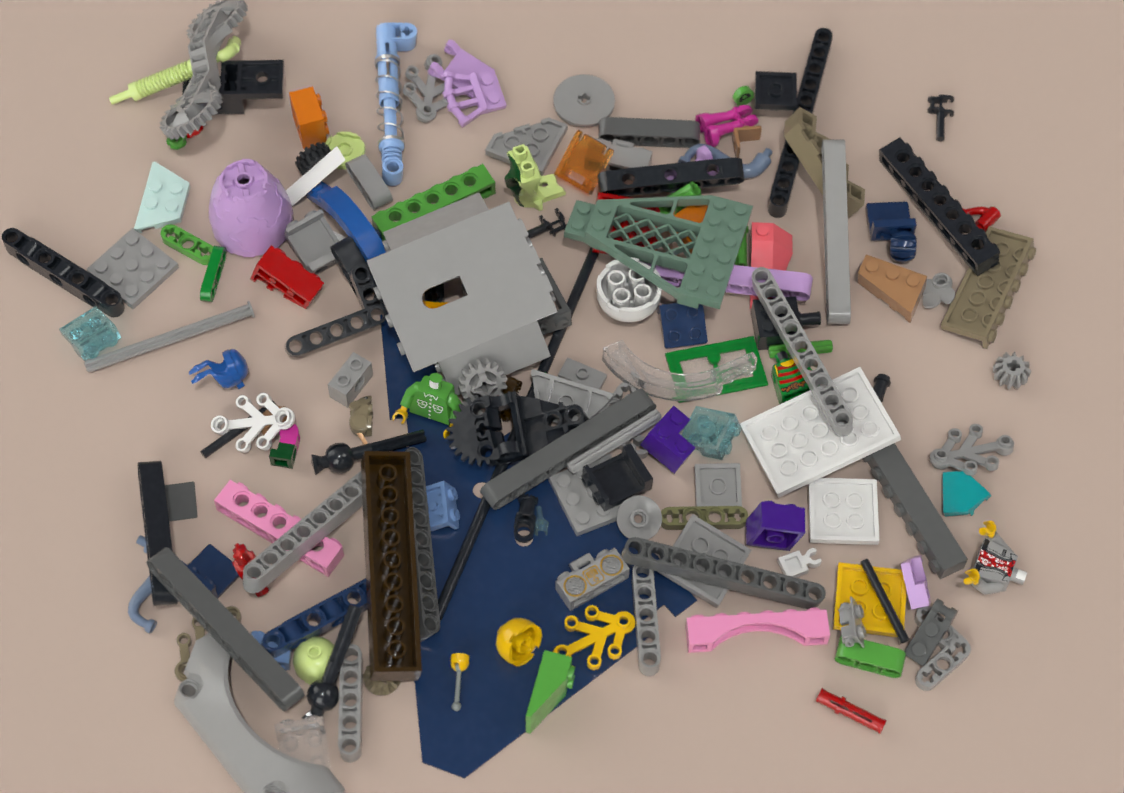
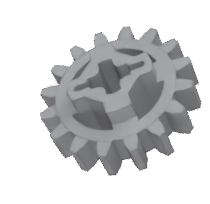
[458,359,507,401]

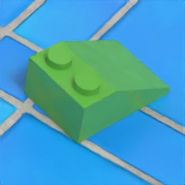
[526,650,576,734]

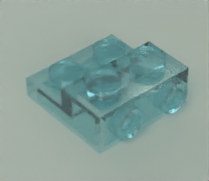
[59,306,121,361]
[681,406,741,460]

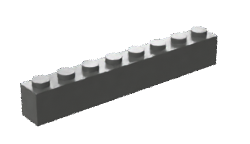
[862,443,968,579]

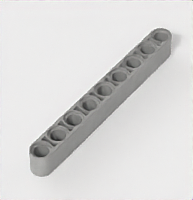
[822,139,851,324]
[751,267,853,437]
[243,471,363,593]

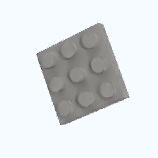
[86,228,179,309]
[549,453,621,536]
[659,514,751,608]

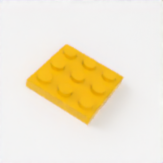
[833,562,907,637]

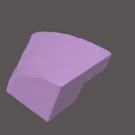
[901,555,931,609]

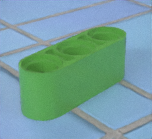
[835,636,906,678]

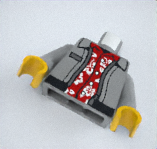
[963,521,1027,595]

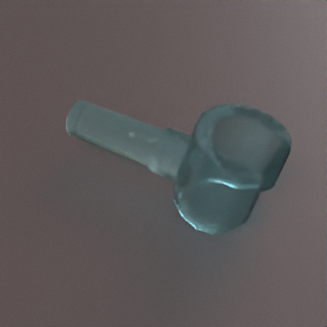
[534,506,549,536]

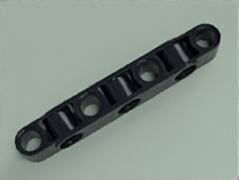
[597,157,745,196]
[1,228,125,317]

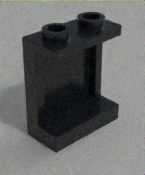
[581,443,653,512]

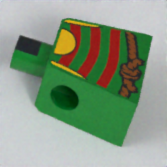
[771,351,820,405]

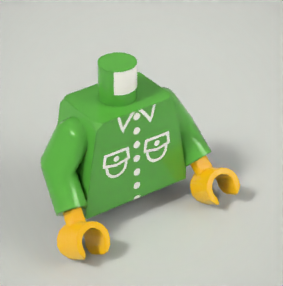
[392,373,462,439]

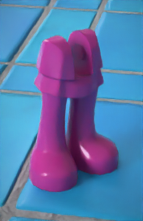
[695,105,759,147]

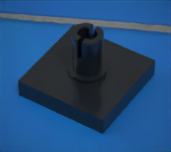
[755,71,797,111]

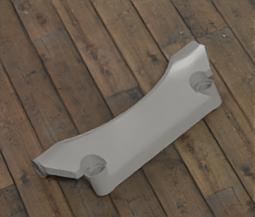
[174,633,345,793]

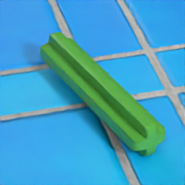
[768,340,833,358]

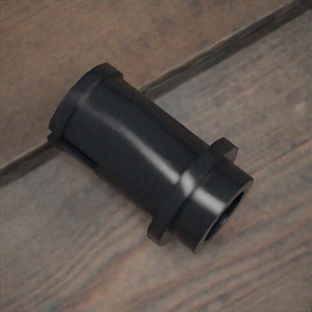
[873,373,891,403]

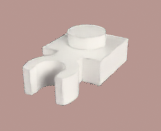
[777,548,822,578]

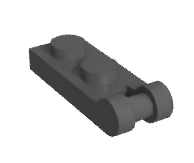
[904,599,958,666]

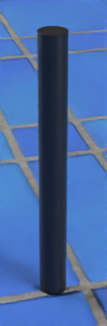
[200,400,276,459]
[860,559,909,644]

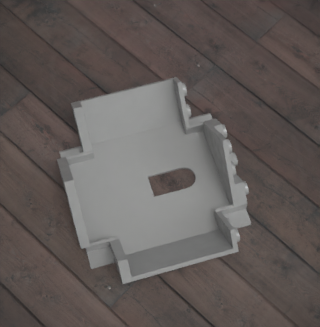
[367,193,558,395]

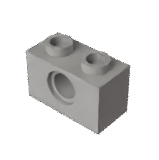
[328,352,373,408]

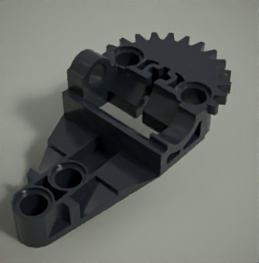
[446,391,589,467]

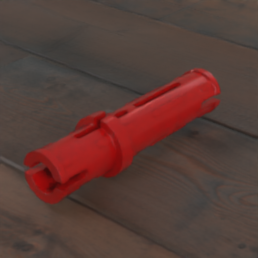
[816,688,887,734]

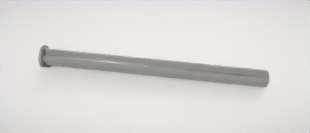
[84,301,255,372]

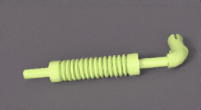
[109,36,241,105]

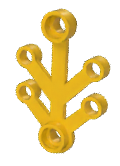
[553,605,635,670]

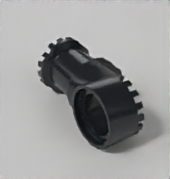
[514,494,539,543]

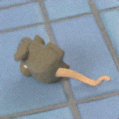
[349,395,373,444]

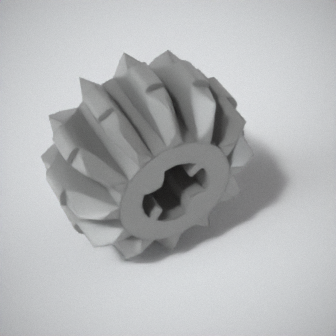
[992,352,1031,390]

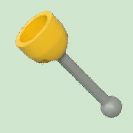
[450,653,470,711]

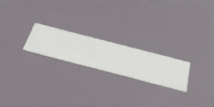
[286,146,345,206]

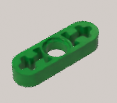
[200,245,227,302]

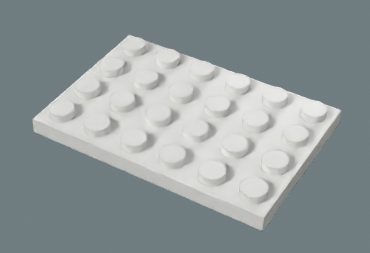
[740,367,901,498]

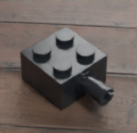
[751,296,821,351]

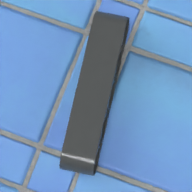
[598,117,700,148]

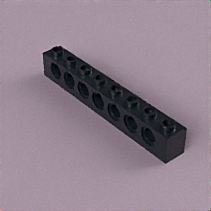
[879,137,1000,276]

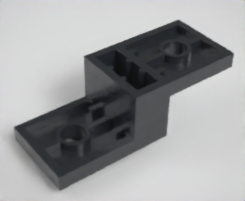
[182,60,284,114]

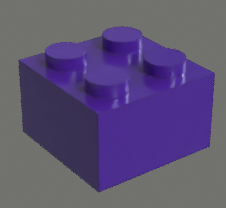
[746,501,806,551]

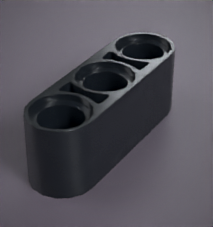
[330,236,374,299]

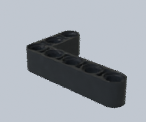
[285,264,388,357]

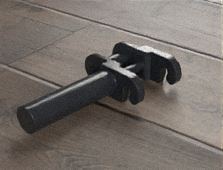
[927,94,954,142]
[527,208,567,239]

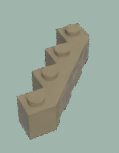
[784,107,865,218]

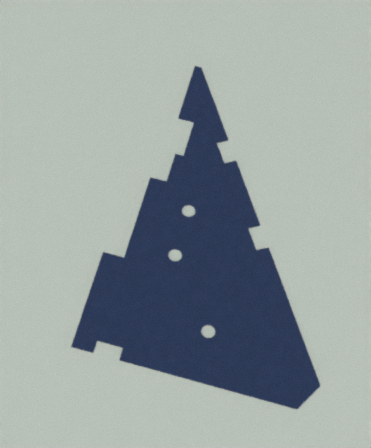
[380,311,697,779]

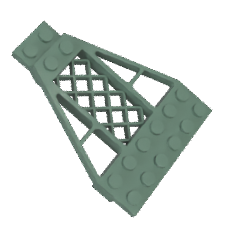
[564,195,753,309]

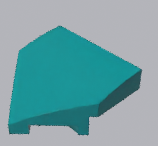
[943,471,992,517]

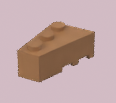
[858,254,927,323]

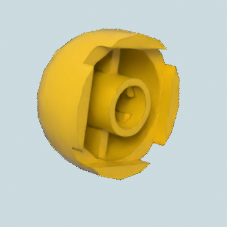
[496,618,542,667]

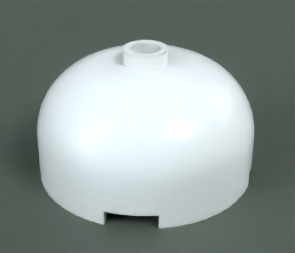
[596,257,662,322]

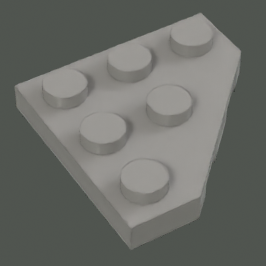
[485,118,568,176]

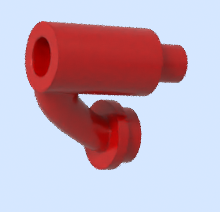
[962,206,1001,233]

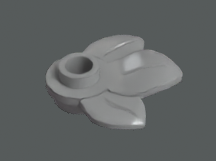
[923,273,955,308]

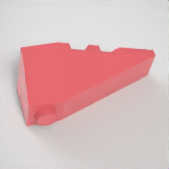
[750,222,793,309]

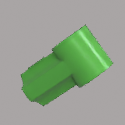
[659,181,702,215]

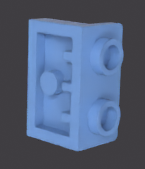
[426,481,460,531]

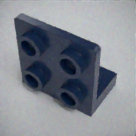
[866,201,917,241]
[657,302,708,348]
[181,544,239,599]

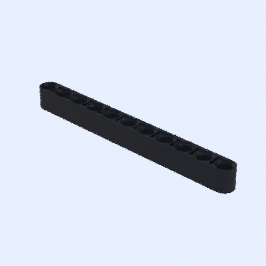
[768,28,833,218]

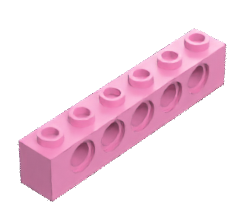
[214,480,344,577]

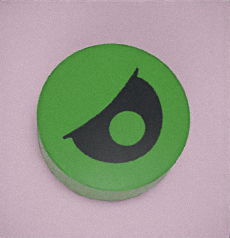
[733,86,754,106]

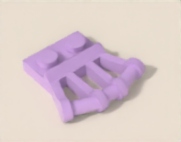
[443,68,506,127]

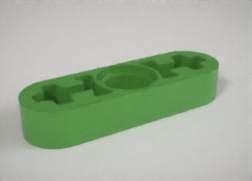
[161,224,213,265]

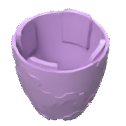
[209,159,293,257]

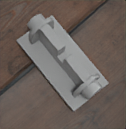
[839,596,867,648]

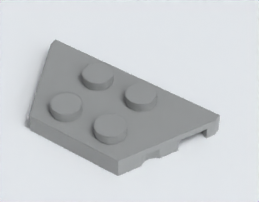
[531,369,614,424]

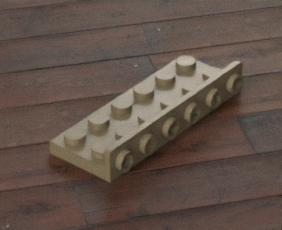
[941,226,1036,349]

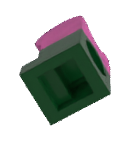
[269,424,300,469]

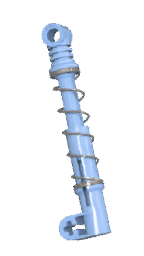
[374,23,417,186]

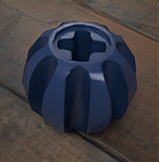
[890,230,917,263]

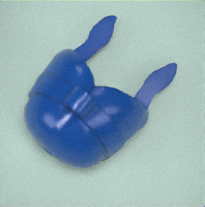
[189,349,249,389]

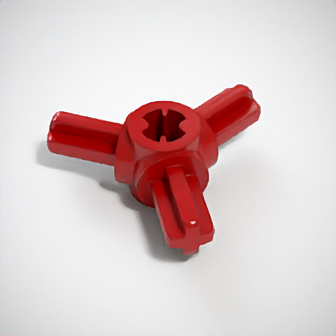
[232,543,269,597]

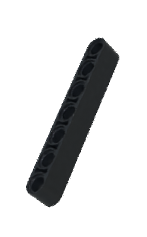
[138,461,178,606]

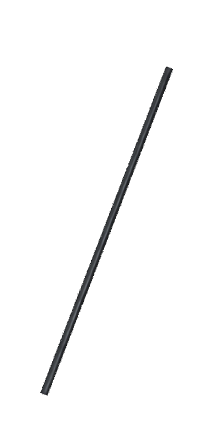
[438,247,599,620]

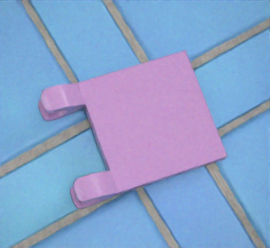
[428,40,495,99]

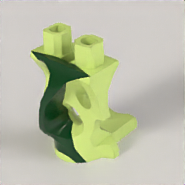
[504,144,566,211]

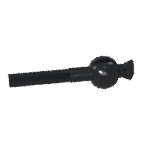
[311,429,427,475]
[302,604,363,726]

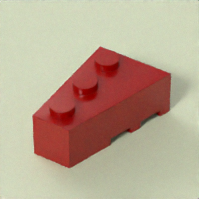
[250,245,324,309]

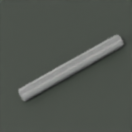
[567,409,662,474]

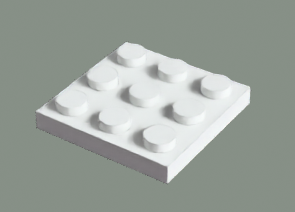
[808,478,879,545]

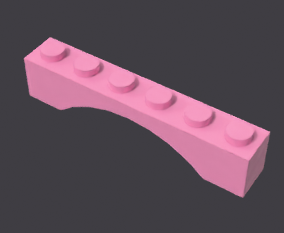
[685,608,830,653]

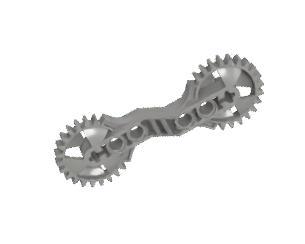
[159,0,248,140]

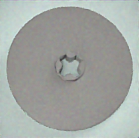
[553,75,615,127]

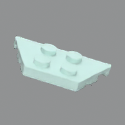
[134,162,190,233]

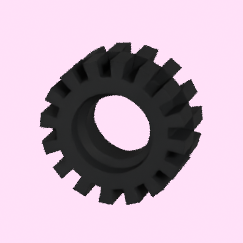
[295,142,331,176]

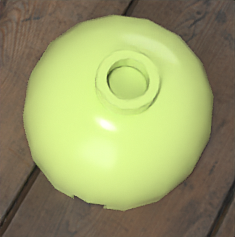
[293,637,334,685]

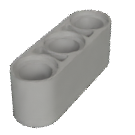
[345,154,393,210]

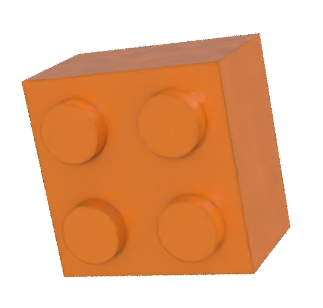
[289,86,329,149]

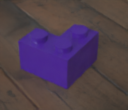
[640,406,696,474]

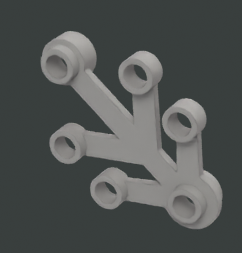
[402,54,456,123]
[930,424,1014,476]

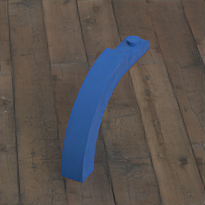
[306,181,386,264]

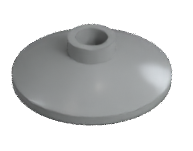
[616,496,662,540]

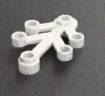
[211,393,295,453]

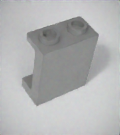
[284,209,339,274]

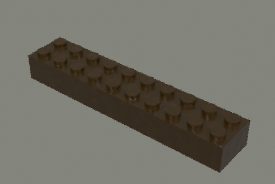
[361,451,422,681]

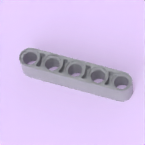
[632,565,661,676]
[338,644,363,763]

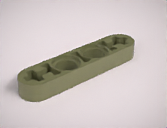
[661,506,748,530]

